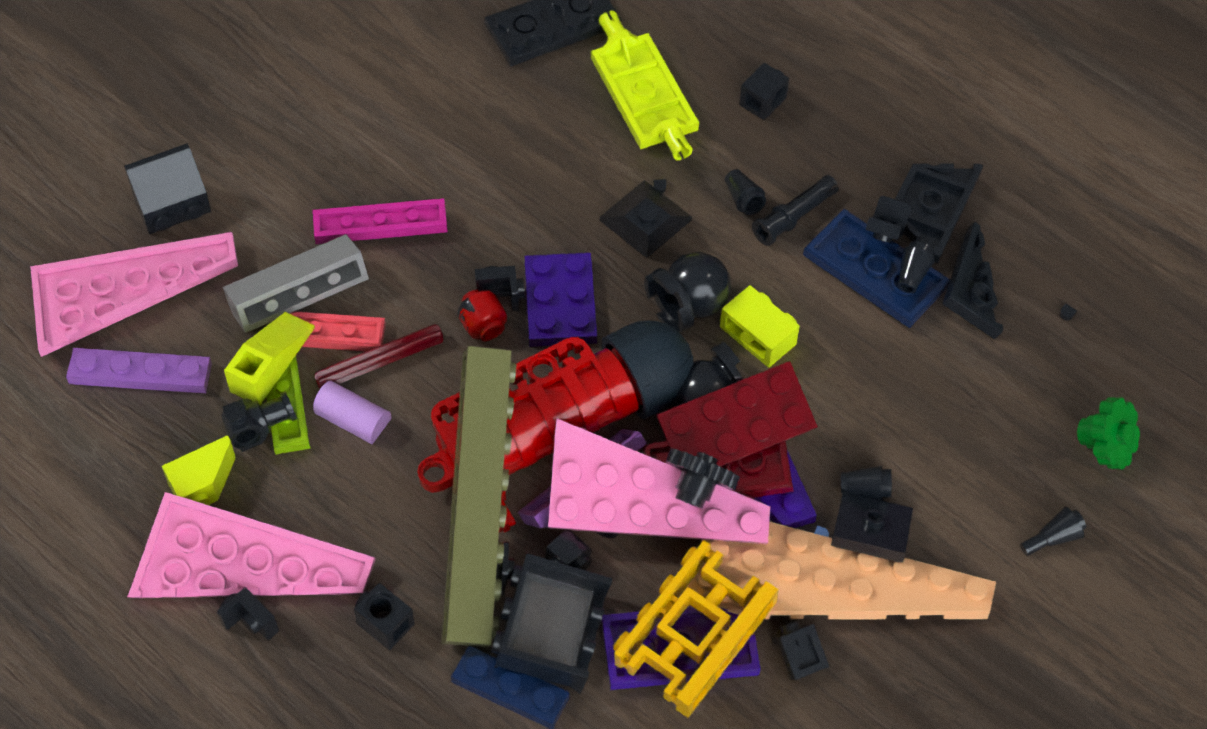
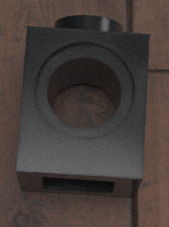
[739,63,789,121]
[354,583,415,651]

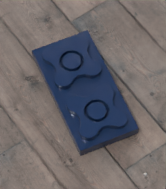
[803,209,950,328]

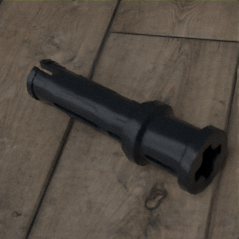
[752,175,839,246]

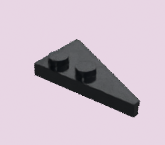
[942,222,1003,339]

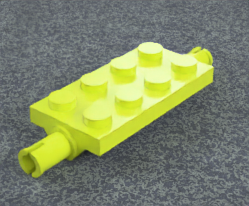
[591,11,699,160]

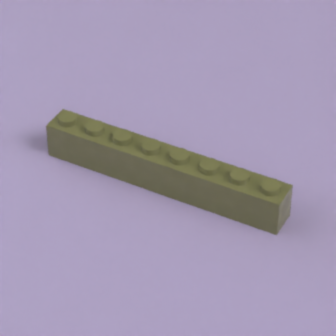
[441,346,516,647]

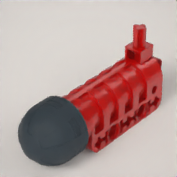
[417,320,694,533]

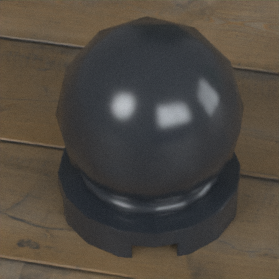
[644,251,732,332]
[673,342,751,408]

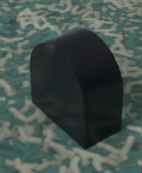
[653,179,667,193]
[1060,304,1077,320]

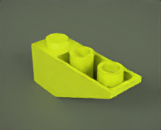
[224,312,315,405]

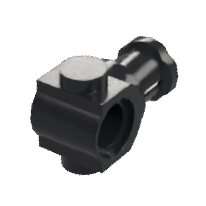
[221,391,297,452]

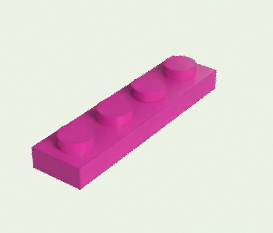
[313,198,447,244]

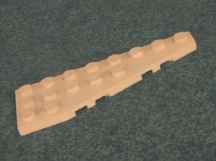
[687,522,996,619]

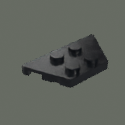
[895,163,984,264]

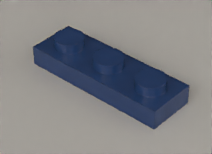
[451,646,569,729]

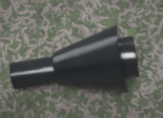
[1020,507,1086,556]

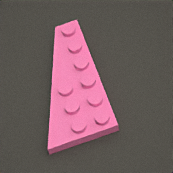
[31,232,238,357]
[548,418,770,544]
[128,492,376,599]

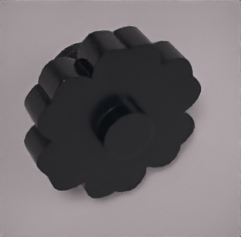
[665,448,740,509]

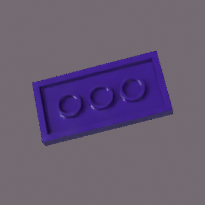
[602,606,761,690]

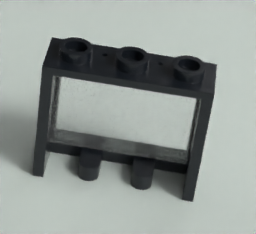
[491,554,613,694]

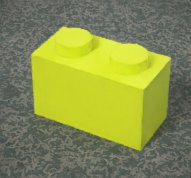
[720,285,800,368]

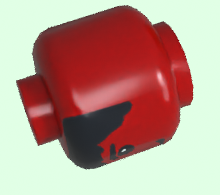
[457,290,507,341]

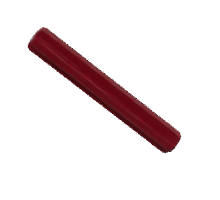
[314,324,444,389]

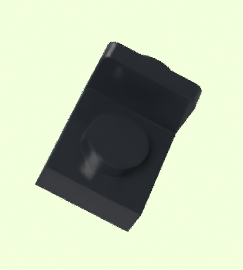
[217,587,279,641]
[770,620,830,680]

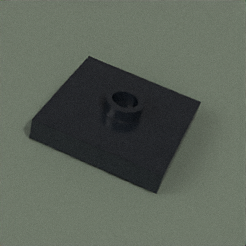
[831,492,913,563]

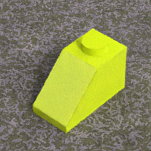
[162,435,236,506]

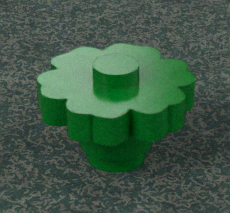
[1077,397,1140,469]

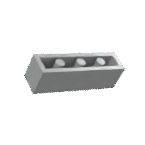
[223,234,369,333]

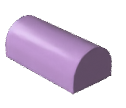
[313,381,392,444]

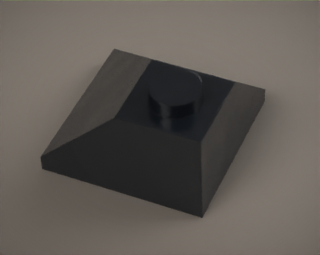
[600,180,692,258]

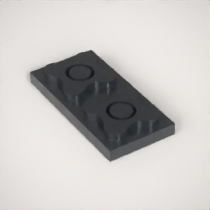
[484,0,621,67]

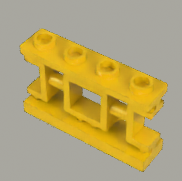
[613,540,778,718]

